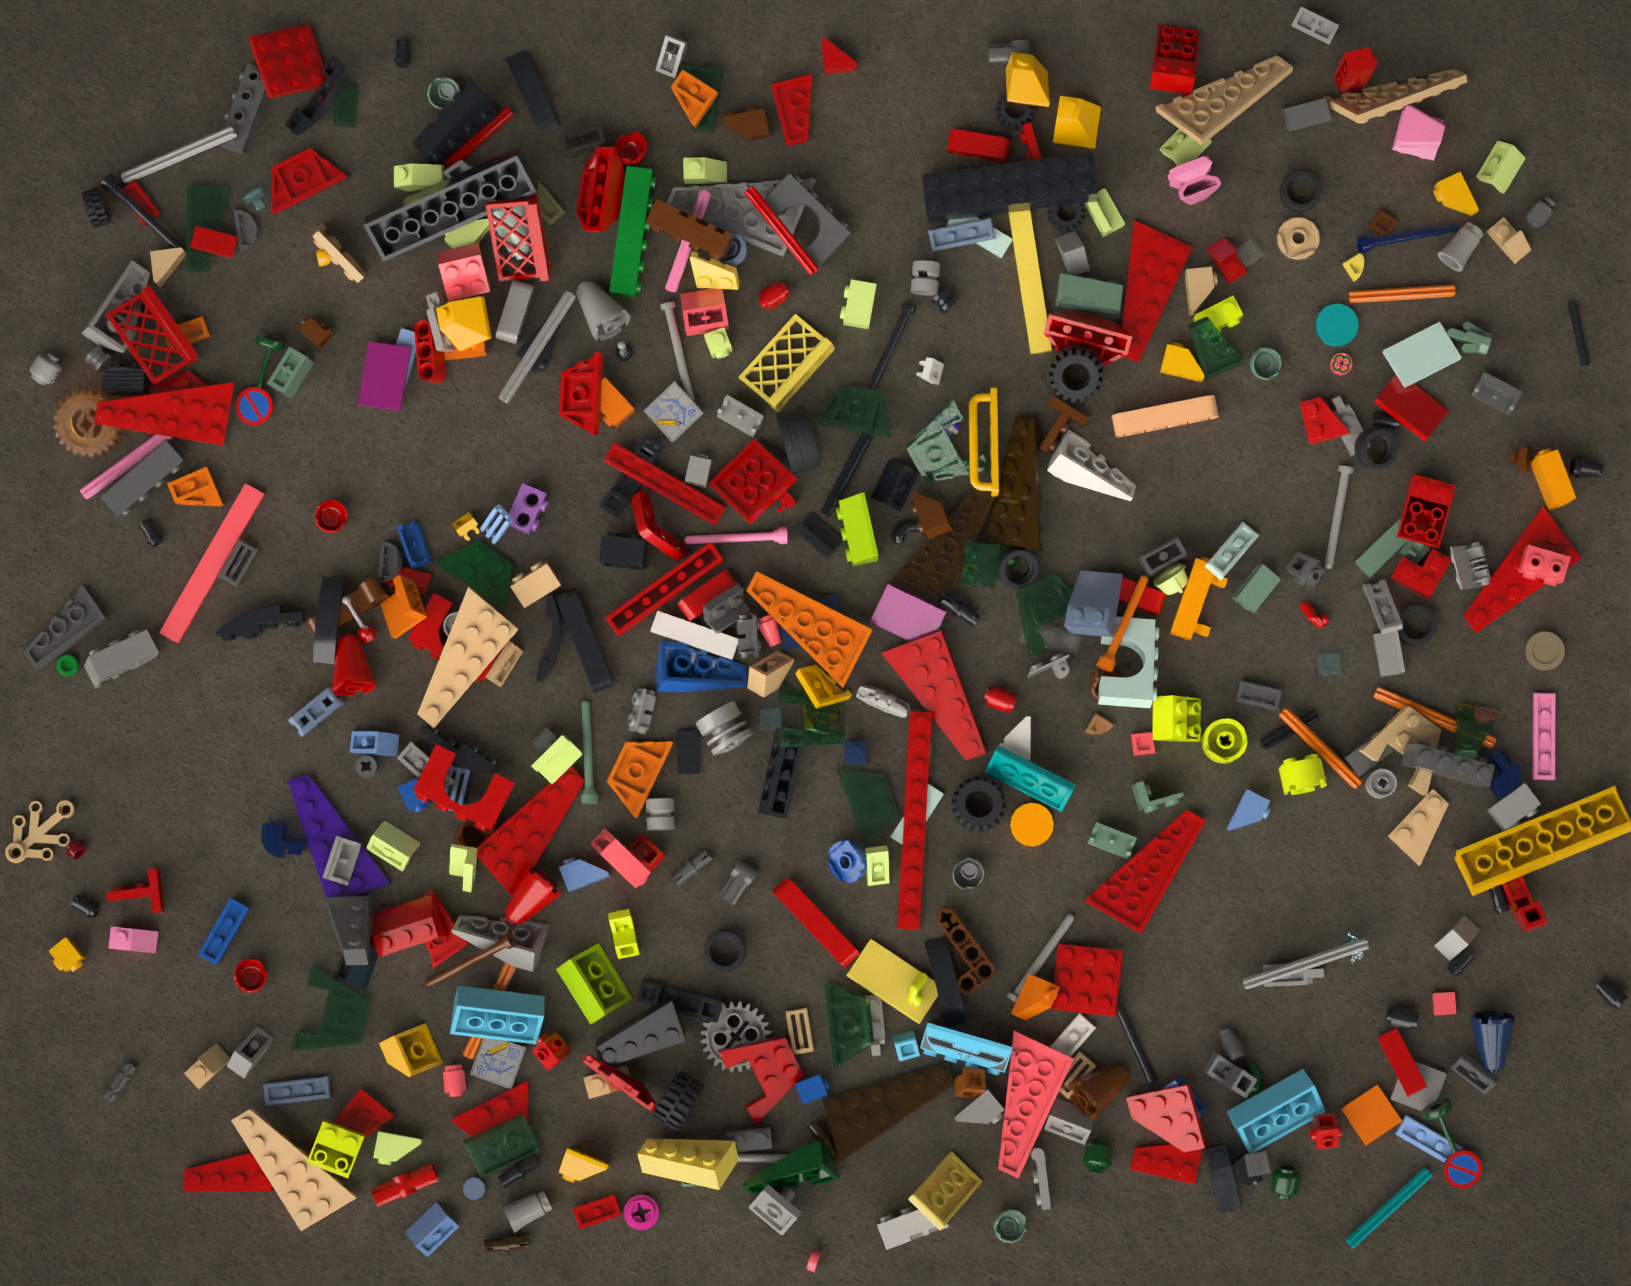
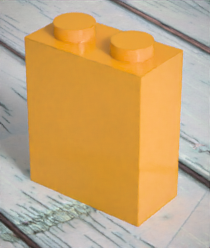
[1530,448,1576,511]

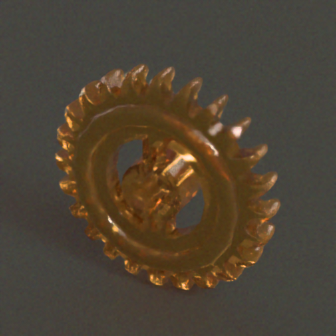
[52,388,123,459]

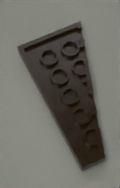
[984,416,1043,551]
[884,488,996,609]
[822,1062,955,1163]

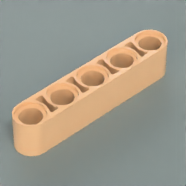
[1111,395,1219,438]

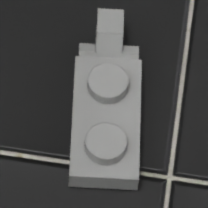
[426,292,455,352]
[1331,396,1371,456]
[1262,964,1324,987]
[859,995,885,1056]

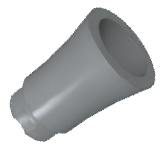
[1438,222,1483,272]
[502,1190,552,1233]

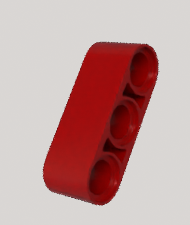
[946,129,1011,163]
[414,320,446,383]
[677,569,738,622]
[1119,578,1167,615]

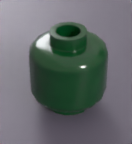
[1083,1139,1113,1174]
[1271,1165,1301,1200]

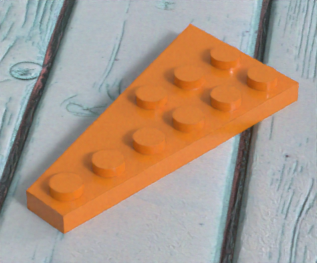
[747,571,873,688]

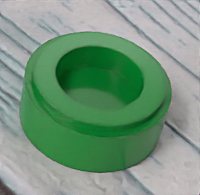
[57,654,79,677]

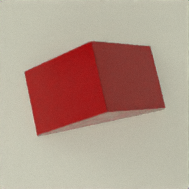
[821,37,857,75]
[627,834,667,872]

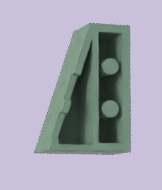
[1055,273,1123,314]

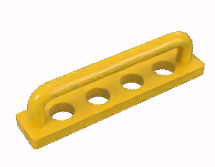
[969,388,999,496]

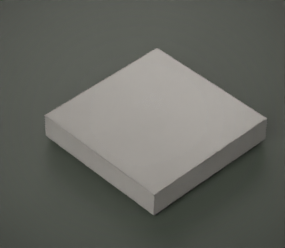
[1390,1062,1447,1111]

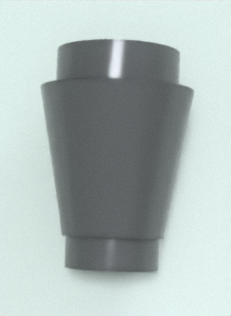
[1219,1028,1246,1062]

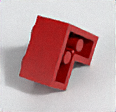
[1390,549,1451,600]

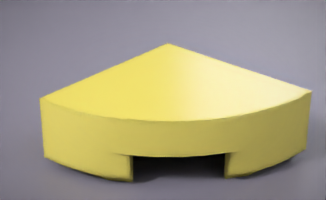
[1343,252,1364,282]

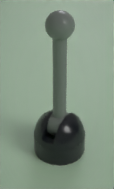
[615,341,633,362]

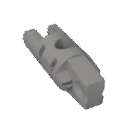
[856,683,911,718]

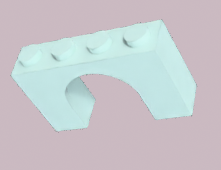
[1098,617,1159,708]

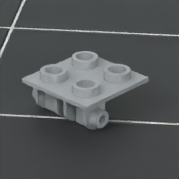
[1450,542,1491,589]
[1027,653,1070,679]

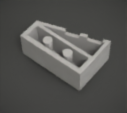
[84,630,159,689]
[877,1206,949,1250]

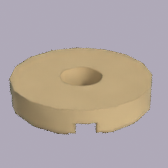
[1277,217,1320,260]

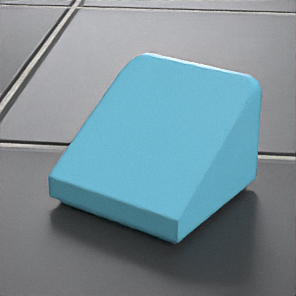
[892,1030,920,1062]

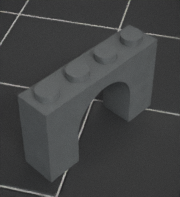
[752,173,851,267]

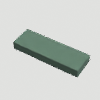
[1354,519,1408,578]

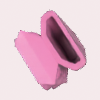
[1392,104,1445,160]
[1167,156,1221,205]

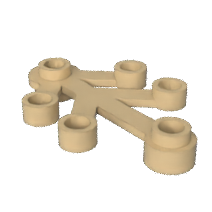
[5,800,75,863]

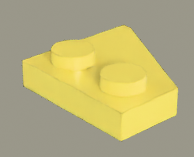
[690,251,740,290]

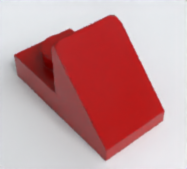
[1206,237,1247,284]

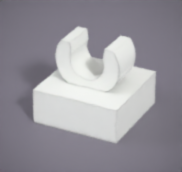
[916,357,944,385]

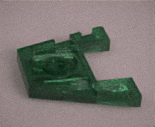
[906,400,991,483]
[1016,574,1073,657]
[779,682,845,748]
[291,967,371,1051]

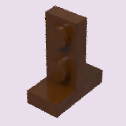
[1039,395,1089,455]

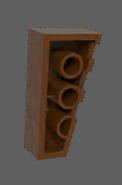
[646,199,737,261]

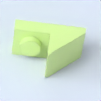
[865,845,890,886]

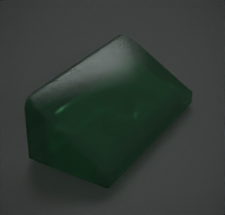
[332,82,358,128]

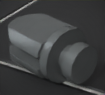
[1526,196,1556,228]

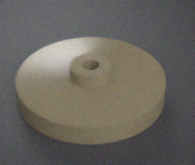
[1525,631,1565,671]

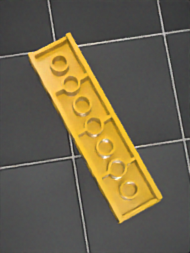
[1454,786,1631,896]

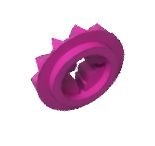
[624,1195,659,1230]

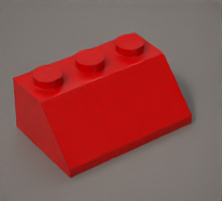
[372,894,447,957]

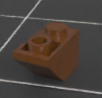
[722,107,769,142]
[911,493,953,539]

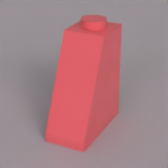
[590,829,651,888]

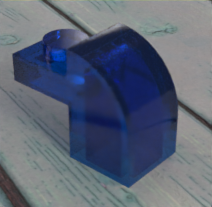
[1488,749,1522,801]
[261,823,308,859]

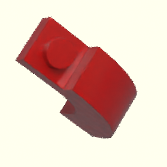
[1501,876,1547,933]

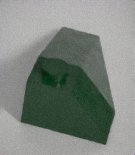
[742,1141,840,1194]

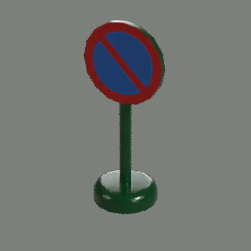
[235,336,285,426]
[1422,1099,1482,1189]

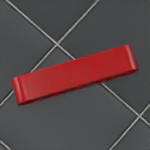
[772,876,860,969]

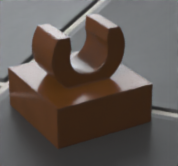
[1507,447,1532,473]

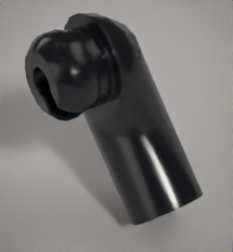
[891,521,919,545]

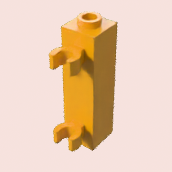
[1169,557,1228,641]

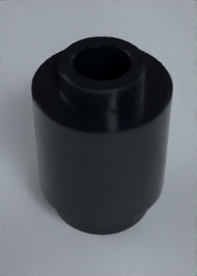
[1385,1005,1419,1030]

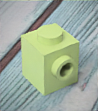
[704,327,732,359]

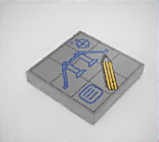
[644,381,704,442]
[470,1038,526,1089]

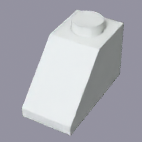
[999,716,1031,761]

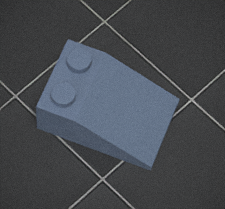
[1064,571,1123,637]

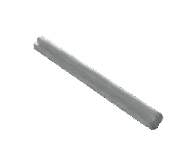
[121,126,237,183]
[499,291,575,403]
[1243,938,1369,989]

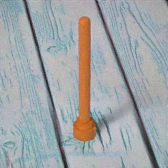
[1096,575,1148,672]

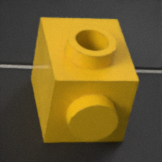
[49,937,85,972]

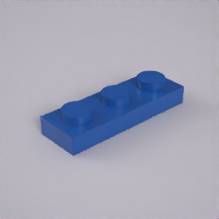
[198,898,250,966]

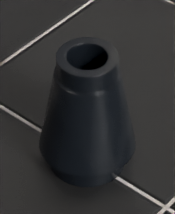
[1569,457,1604,478]
[1594,979,1628,1010]

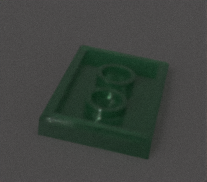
[463,1113,542,1179]

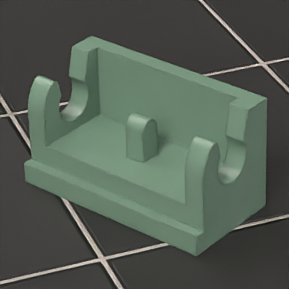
[267,347,314,399]
[1231,564,1281,613]
[1087,822,1137,859]

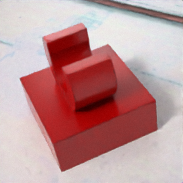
[772,490,796,513]

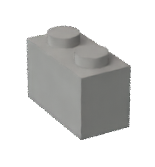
[1487,783,1541,831]

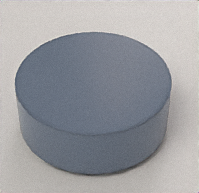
[463,1177,486,1200]

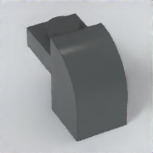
[1203,1052,1257,1098]

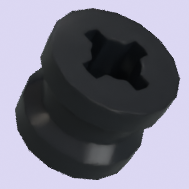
[931,287,958,314]

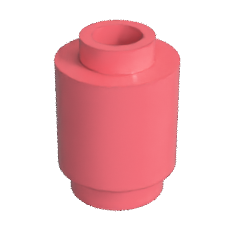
[443,1065,467,1097]

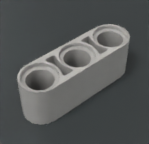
[496,279,535,344]

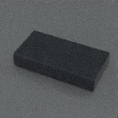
[676,730,699,775]

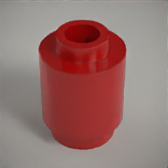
[757,281,790,311]
[984,685,1017,713]

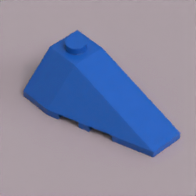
[656,641,747,692]

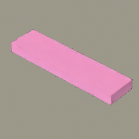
[1532,693,1556,780]

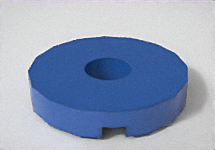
[828,839,867,883]

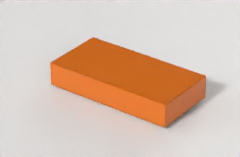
[165,316,210,349]

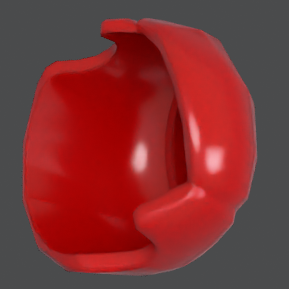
[614,131,647,165]
[314,499,348,533]
[234,958,267,993]

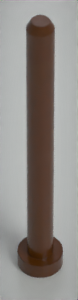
[425,933,516,988]

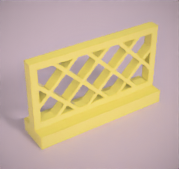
[738,314,835,412]

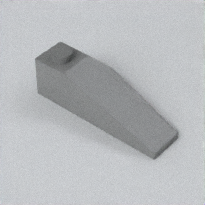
[81,260,150,353]
[452,915,549,972]

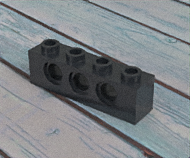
[758,728,805,819]

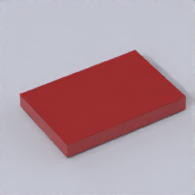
[1374,374,1449,442]

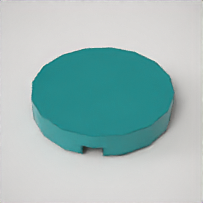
[1315,304,1359,347]

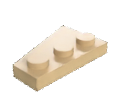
[312,223,366,283]
[1388,789,1449,866]

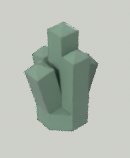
[1447,322,1492,355]

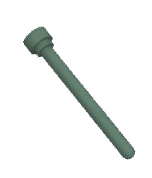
[581,700,599,804]

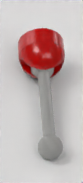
[342,596,377,643]

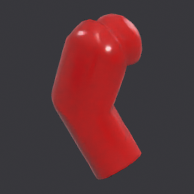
[1300,601,1329,628]

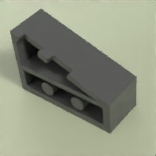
[326,896,372,965]

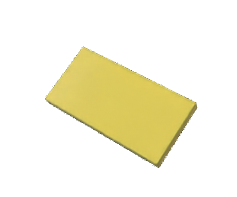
[846,939,938,1024]
[908,1151,983,1230]

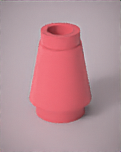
[758,614,782,647]

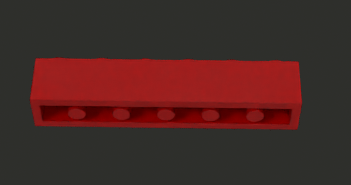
[605,542,724,638]

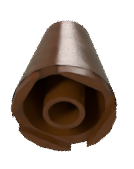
[1067,1064,1129,1120]

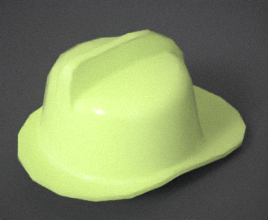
[1153,564,1188,595]

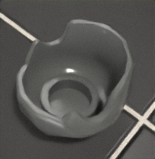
[951,856,985,890]

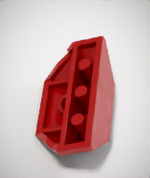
[576,147,626,232]
[1044,310,1133,365]

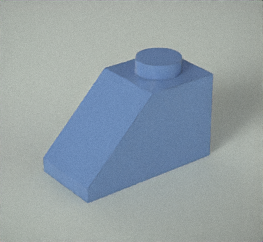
[350,731,399,756]
[1226,789,1271,831]
[559,857,610,892]

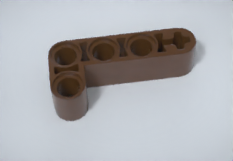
[306,576,389,636]
[936,908,995,994]

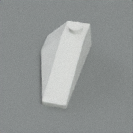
[1047,429,1136,501]

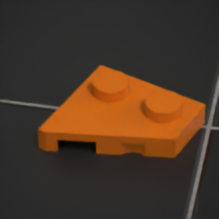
[671,70,719,128]
[167,467,224,507]

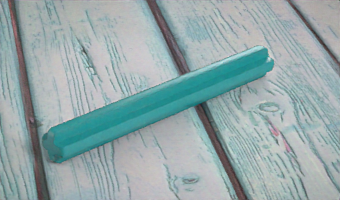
[1346,1168,1432,1248]

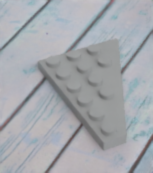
[667,178,816,257]

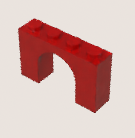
[408,593,504,683]
[413,744,515,832]

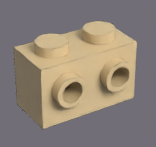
[510,561,561,608]

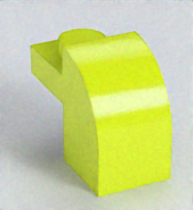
[608,909,640,959]

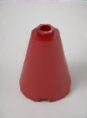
[332,634,375,696]
[504,864,563,926]

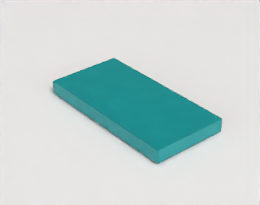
[984,745,1076,812]

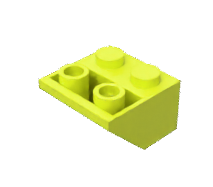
[1153,695,1201,742]
[307,1119,365,1178]

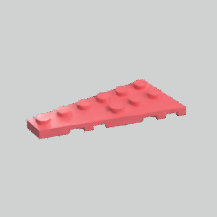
[998,1030,1074,1178]

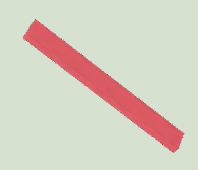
[159,483,265,644]

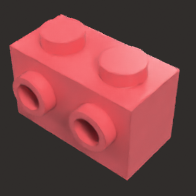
[1518,545,1570,586]

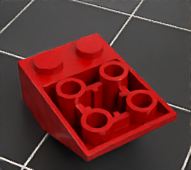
[1149,24,1200,95]
[1397,474,1456,549]

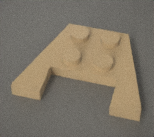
[1359,706,1441,796]

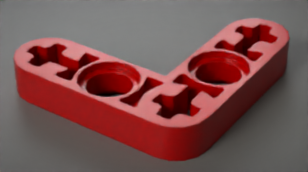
[631,490,688,561]

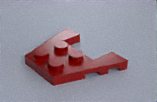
[717,1036,804,1124]

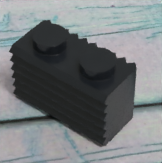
[102,363,150,396]

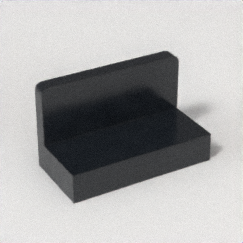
[871,460,919,512]
[795,513,843,559]
[334,945,378,990]

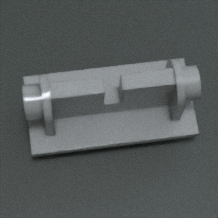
[627,689,656,734]

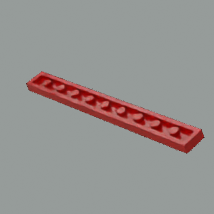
[897,711,932,930]

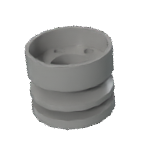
[695,701,753,756]

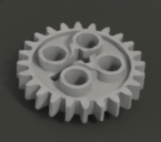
[701,1001,771,1072]

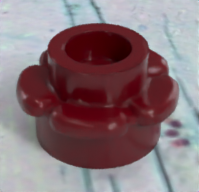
[66,840,87,860]

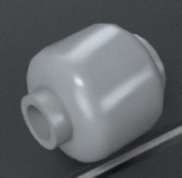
[30,353,62,386]

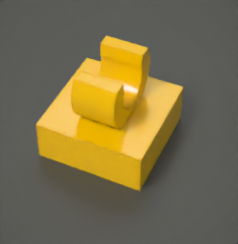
[452,512,479,541]

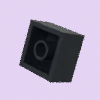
[599,532,647,570]

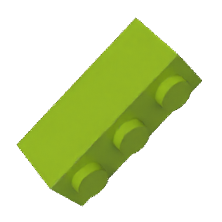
[836,493,878,566]
[556,943,633,1025]

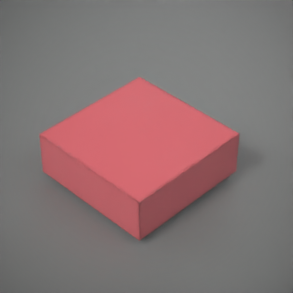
[1131,732,1155,756]
[1432,992,1457,1015]

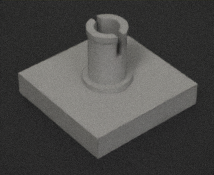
[748,1185,802,1236]

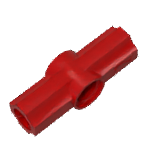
[371,1164,439,1207]

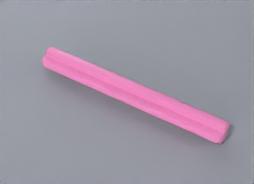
[665,190,711,292]
[80,434,172,499]

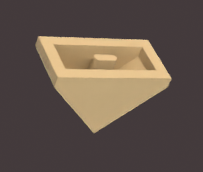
[150,248,187,287]

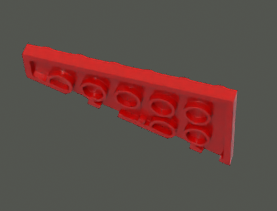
[1122,220,1192,363]
[94,382,234,446]
[1463,506,1582,634]
[882,630,987,760]
[475,766,584,897]
[1084,810,1206,934]

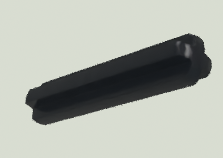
[1260,710,1320,750]

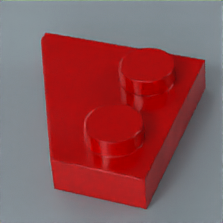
[1300,397,1351,444]

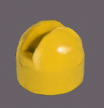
[316,249,331,267]

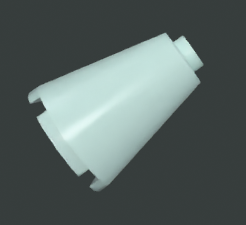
[493,206,532,260]

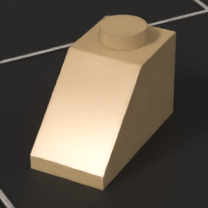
[1185,267,1217,315]
[747,650,794,697]
[583,1065,630,1099]

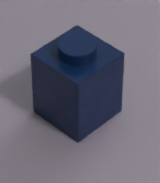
[844,741,866,765]

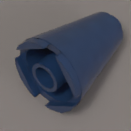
[1470,1011,1515,1073]

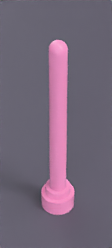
[684,527,788,544]

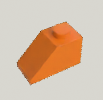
[600,378,635,429]
[1011,974,1060,1021]

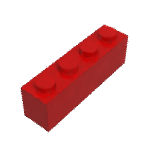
[1334,47,1377,94]

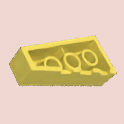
[637,1139,739,1190]

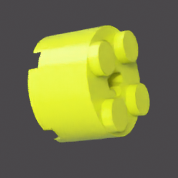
[1202,719,1247,764]
[1279,754,1327,795]

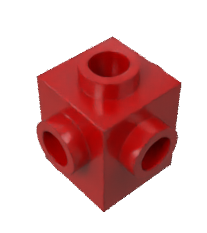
[532,1031,572,1071]
[1309,1113,1342,1149]

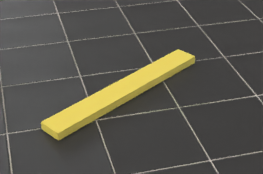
[1008,210,1052,354]

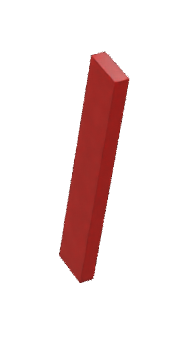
[603,442,726,526]

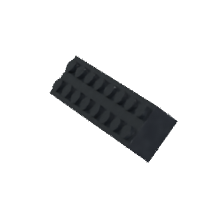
[363,147,538,262]
[922,152,1099,223]

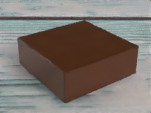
[1368,209,1398,239]

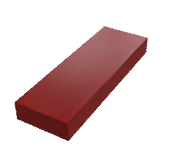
[1377,1028,1428,1097]

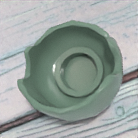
[427,76,461,109]
[1249,347,1282,380]
[993,1209,1027,1243]

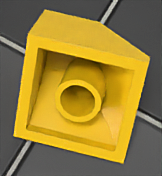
[1006,52,1050,107]
[1053,96,1101,149]
[436,297,492,351]
[379,1023,443,1077]
[559,1147,610,1183]

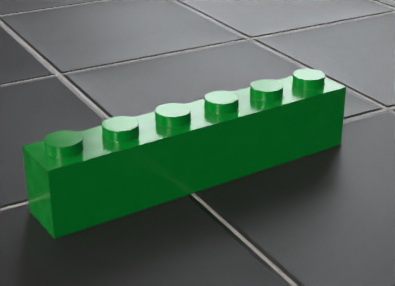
[609,166,656,299]

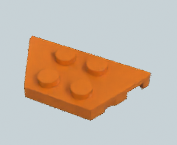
[607,741,674,819]

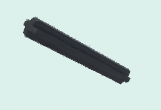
[821,419,879,517]

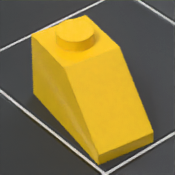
[1433,172,1479,216]
[1160,342,1204,382]

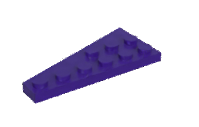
[288,774,391,897]

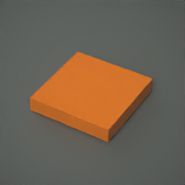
[1341,1084,1402,1146]

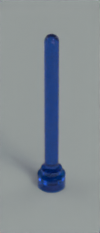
[1357,224,1458,254]

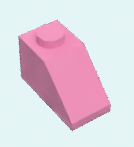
[108,927,159,953]

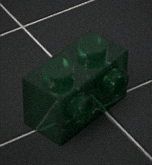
[961,540,1000,587]

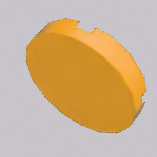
[1010,803,1054,847]

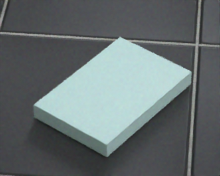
[1383,322,1461,388]

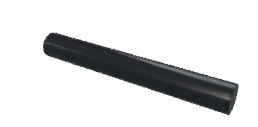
[1568,302,1590,367]

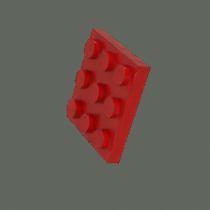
[248,24,326,99]
[708,438,797,525]
[1051,944,1124,1017]

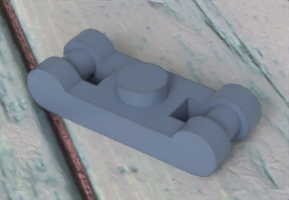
[288,686,345,738]

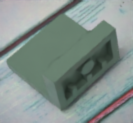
[1132,781,1184,813]

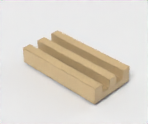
[485,641,523,687]
[785,1008,814,1055]
[1059,1051,1096,1099]

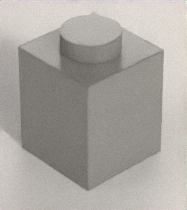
[685,453,712,488]

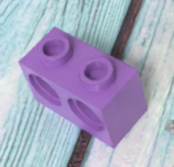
[506,483,549,535]

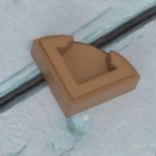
[1084,713,1114,735]

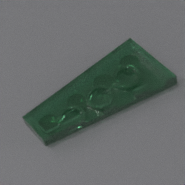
[186,186,230,272]

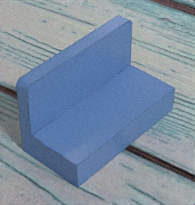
[405,1202,460,1257]

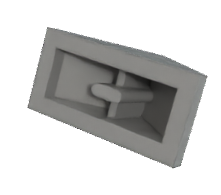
[655,34,688,78]
[1055,231,1090,276]
[1434,915,1480,961]

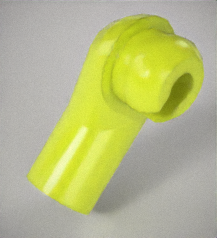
[908,972,928,1006]

